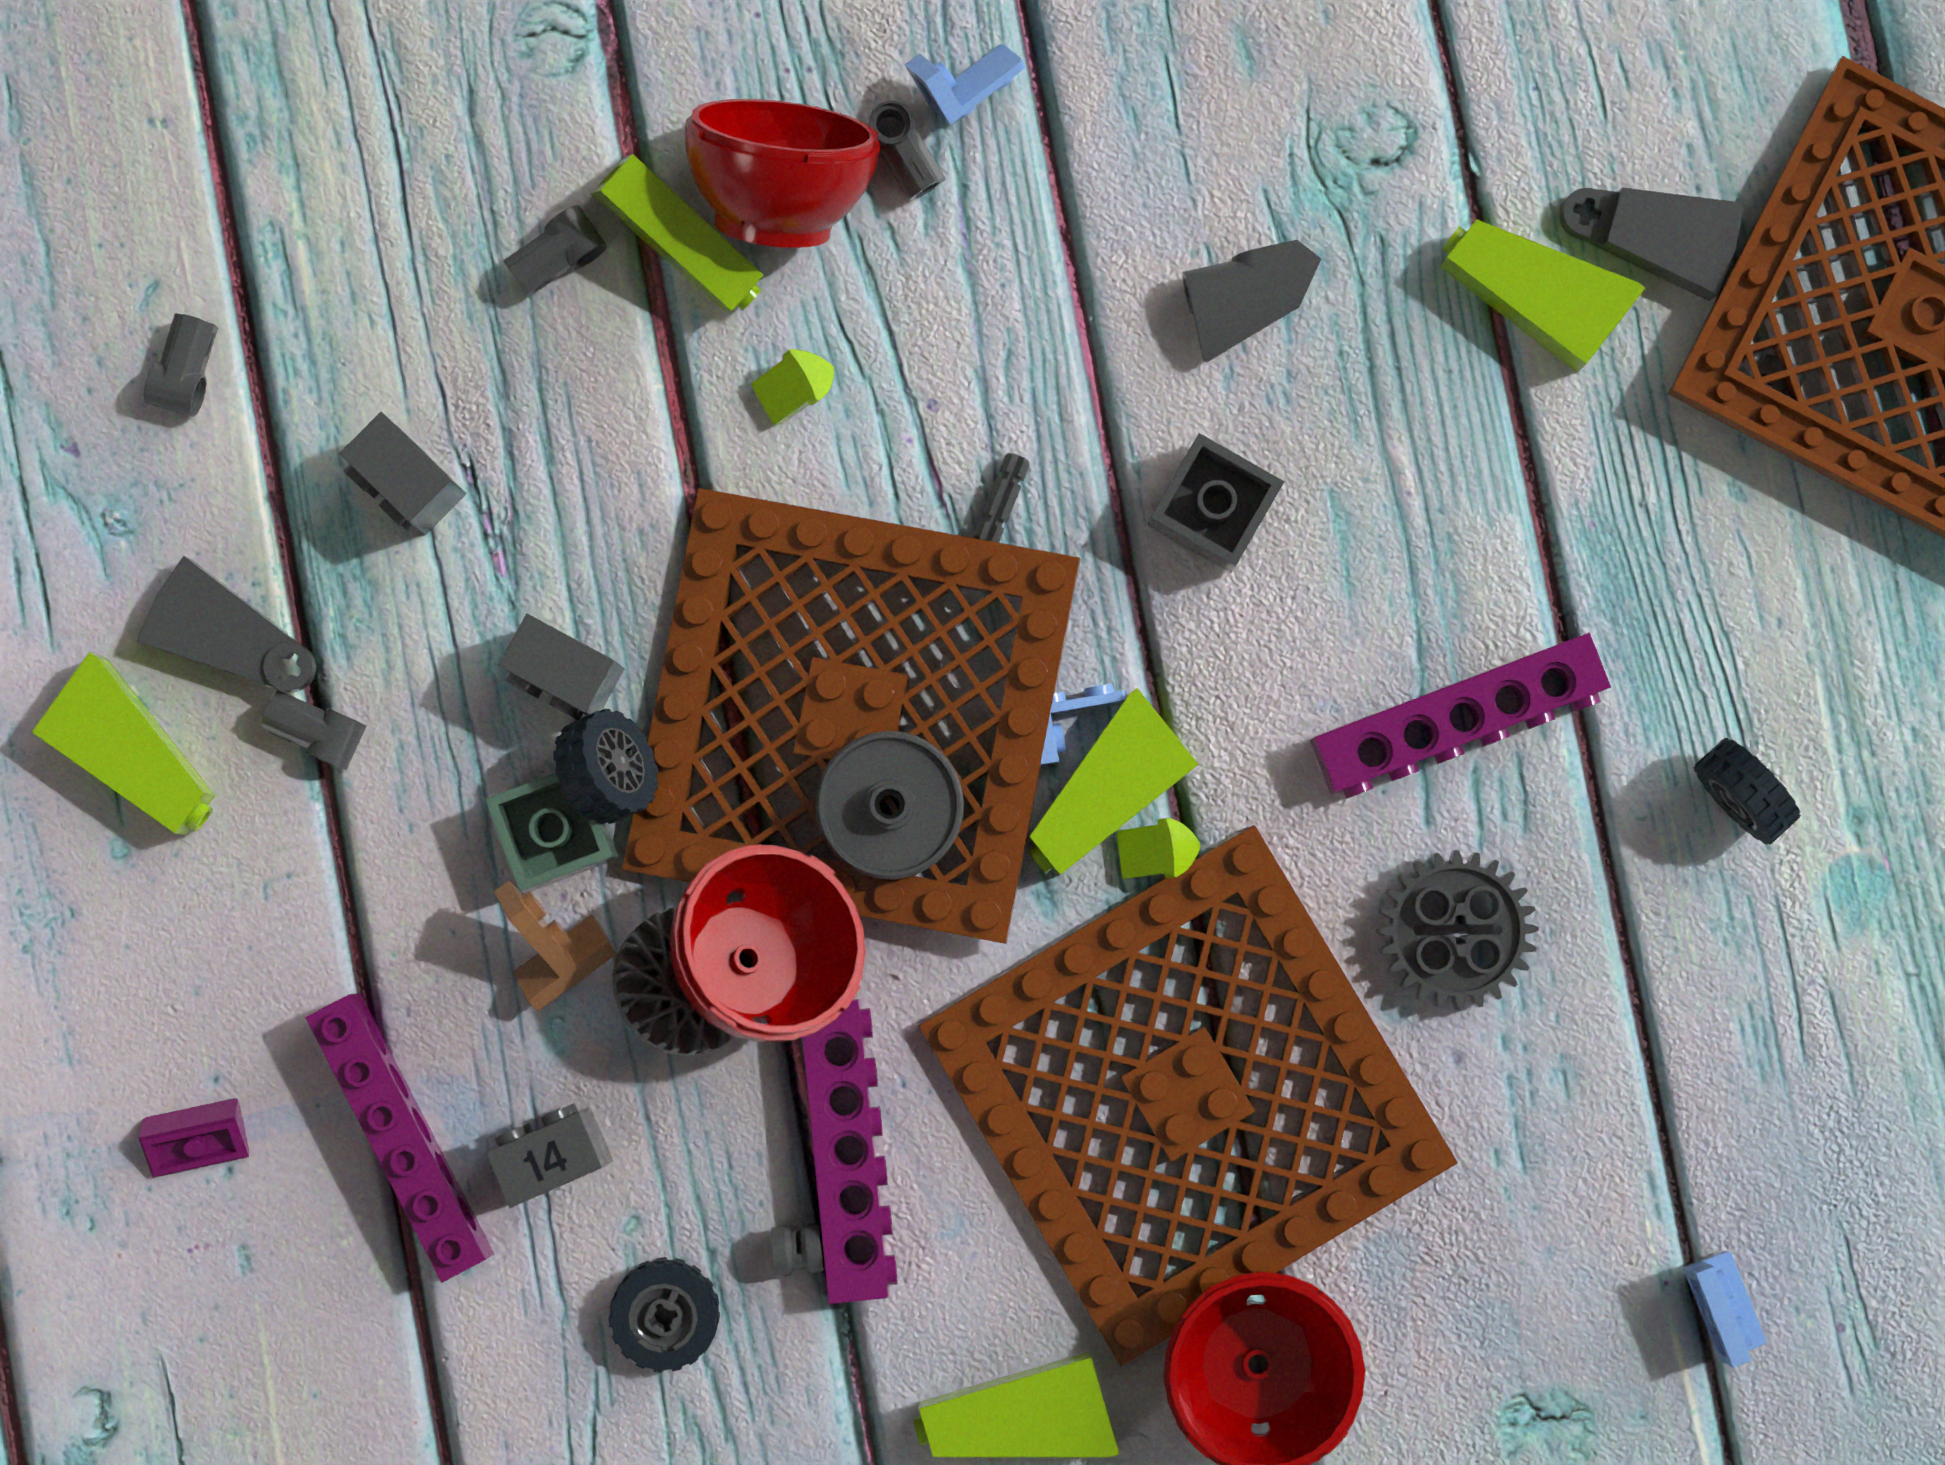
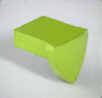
[750,349,834,425]
[1116,818,1200,879]

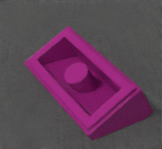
[138,1098,250,1178]

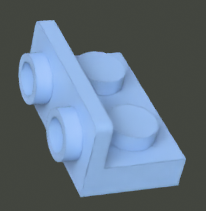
[1683,1251,1766,1368]

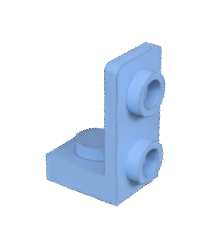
[904,44,1025,125]
[1040,684,1127,767]

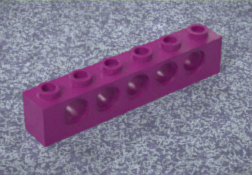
[1310,632,1611,799]
[305,993,495,1283]
[802,999,898,1304]

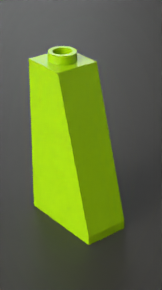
[591,154,764,312]
[1440,219,1645,373]
[32,652,215,835]
[1028,688,1199,876]
[913,1351,1119,1457]

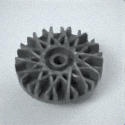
[815,731,964,879]
[613,907,752,1056]

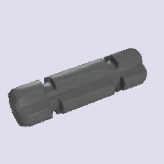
[974,453,1030,543]

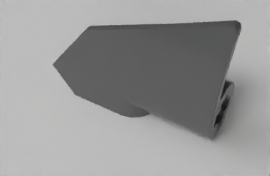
[1182,239,1321,362]

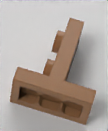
[494,880,618,1012]

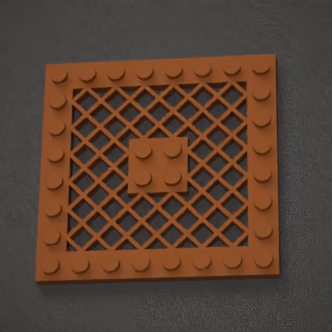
[1668,56,1945,538]
[622,488,1081,944]
[919,825,1458,1367]

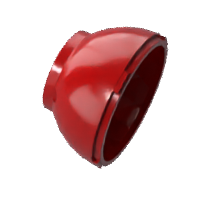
[685,99,880,248]
[670,845,866,1043]
[1163,1272,1366,1465]

